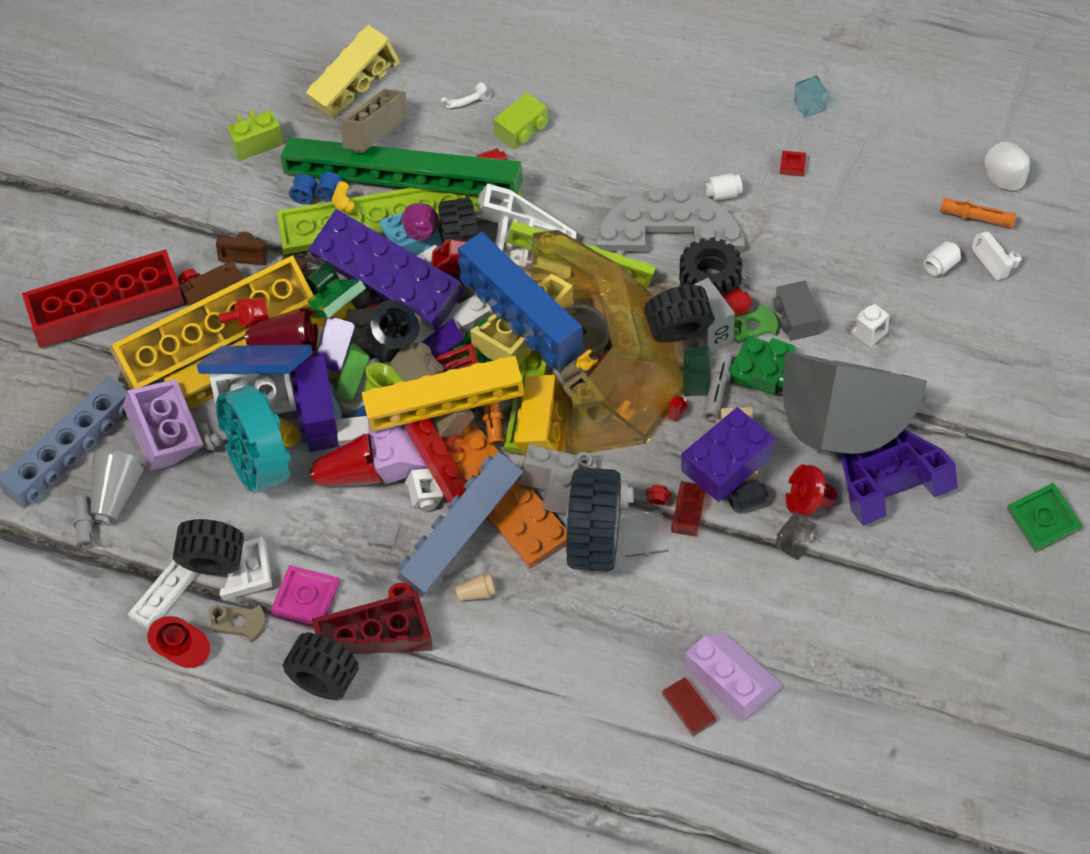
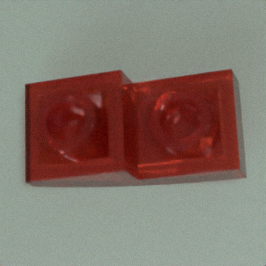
[671,481,706,537]

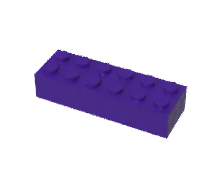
[308,209,465,331]

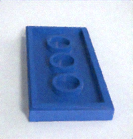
[197,345,312,374]

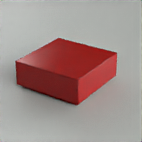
[780,150,806,177]

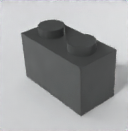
[773,280,820,341]

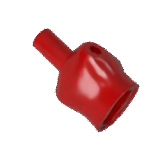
[219,296,269,329]

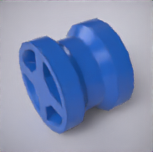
[315,172,343,202]
[289,174,317,204]

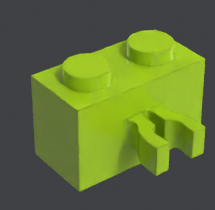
[227,109,283,161]

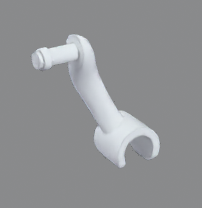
[441,83,492,108]

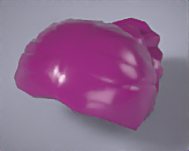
[401,203,438,241]

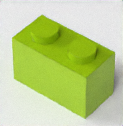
[493,92,548,149]

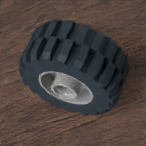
[566,467,621,572]

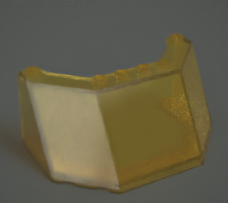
[531,230,686,455]

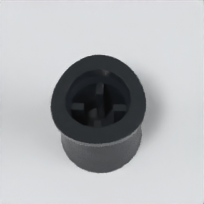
[366,300,420,362]

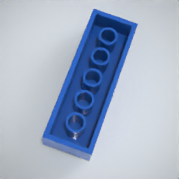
[458,232,583,373]

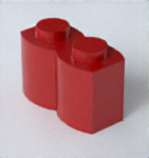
[431,239,466,276]

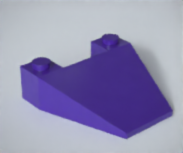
[839,429,958,525]

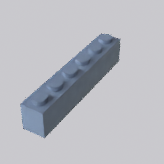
[397,451,523,597]

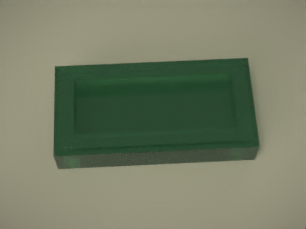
[683,346,710,397]

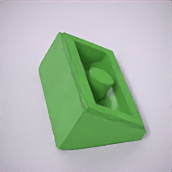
[334,343,369,402]

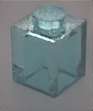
[794,75,828,118]

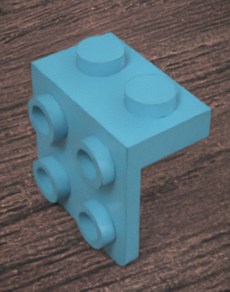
[380,212,442,256]

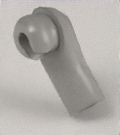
[196,424,223,451]

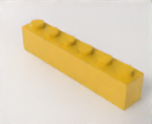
[362,356,525,432]

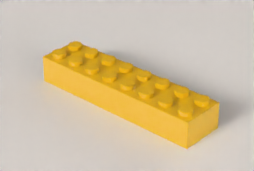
[109,255,314,389]

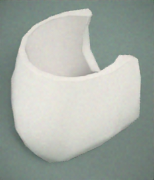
[985,141,1030,191]

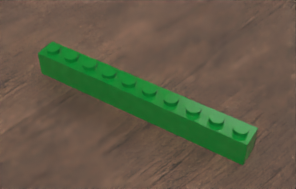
[280,137,523,195]

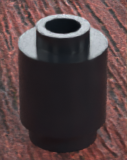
[728,479,769,512]

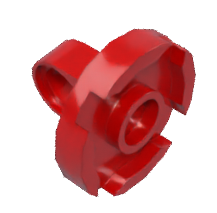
[785,464,838,518]

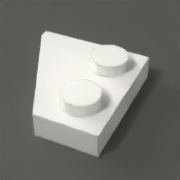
[220,537,273,601]

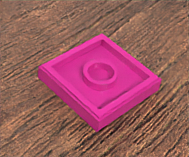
[271,565,340,625]

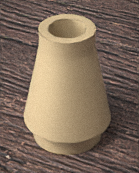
[455,572,497,602]

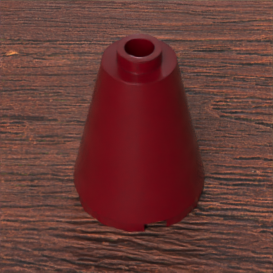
[245,306,318,358]

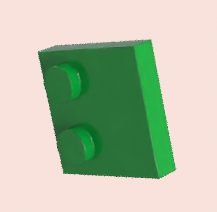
[305,279,366,318]
[1007,482,1082,553]

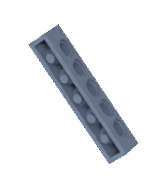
[0,377,128,509]

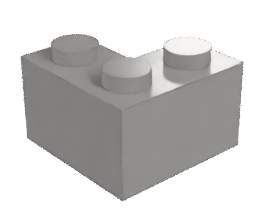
[519,444,579,515]

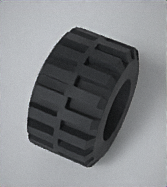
[438,197,478,243]
[679,237,742,296]
[644,285,715,343]
[172,519,244,575]
[282,632,359,700]

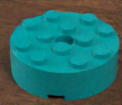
[216,384,291,494]

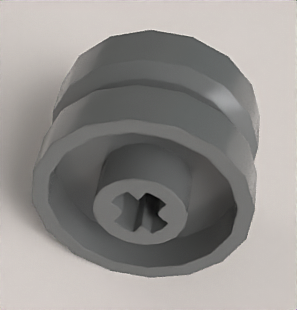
[564,304,611,367]

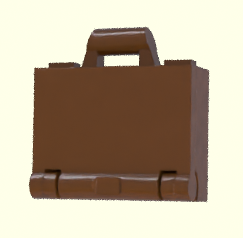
[179,260,244,307]

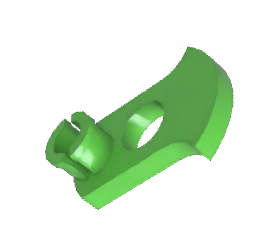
[734,304,778,344]

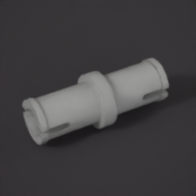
[73,495,94,549]

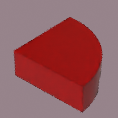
[668,395,689,422]

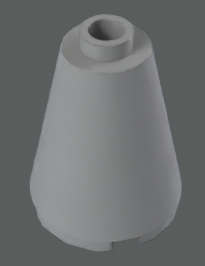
[90,449,145,525]

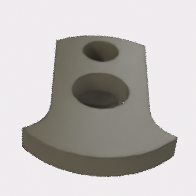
[209,605,265,643]

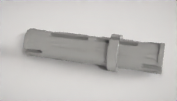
[702,350,733,422]

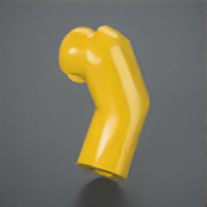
[332,181,355,213]

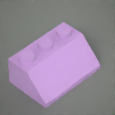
[123,379,203,471]
[367,418,428,484]
[685,632,783,722]

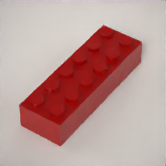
[22,249,184,348]

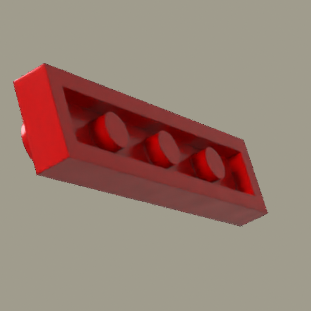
[403,418,467,503]

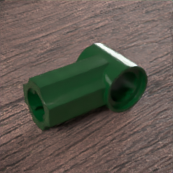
[302,263,339,294]

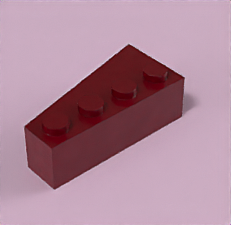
[312,590,433,654]

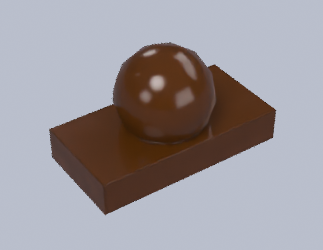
[216,231,268,265]

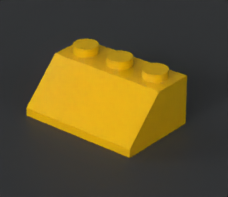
[514,374,571,456]

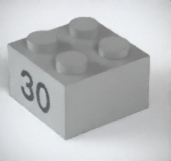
[693,278,735,355]

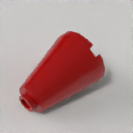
[309,433,383,487]

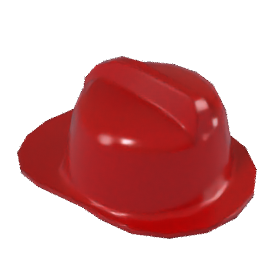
[147,616,210,668]

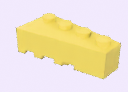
[306,25,400,118]
[470,274,573,366]

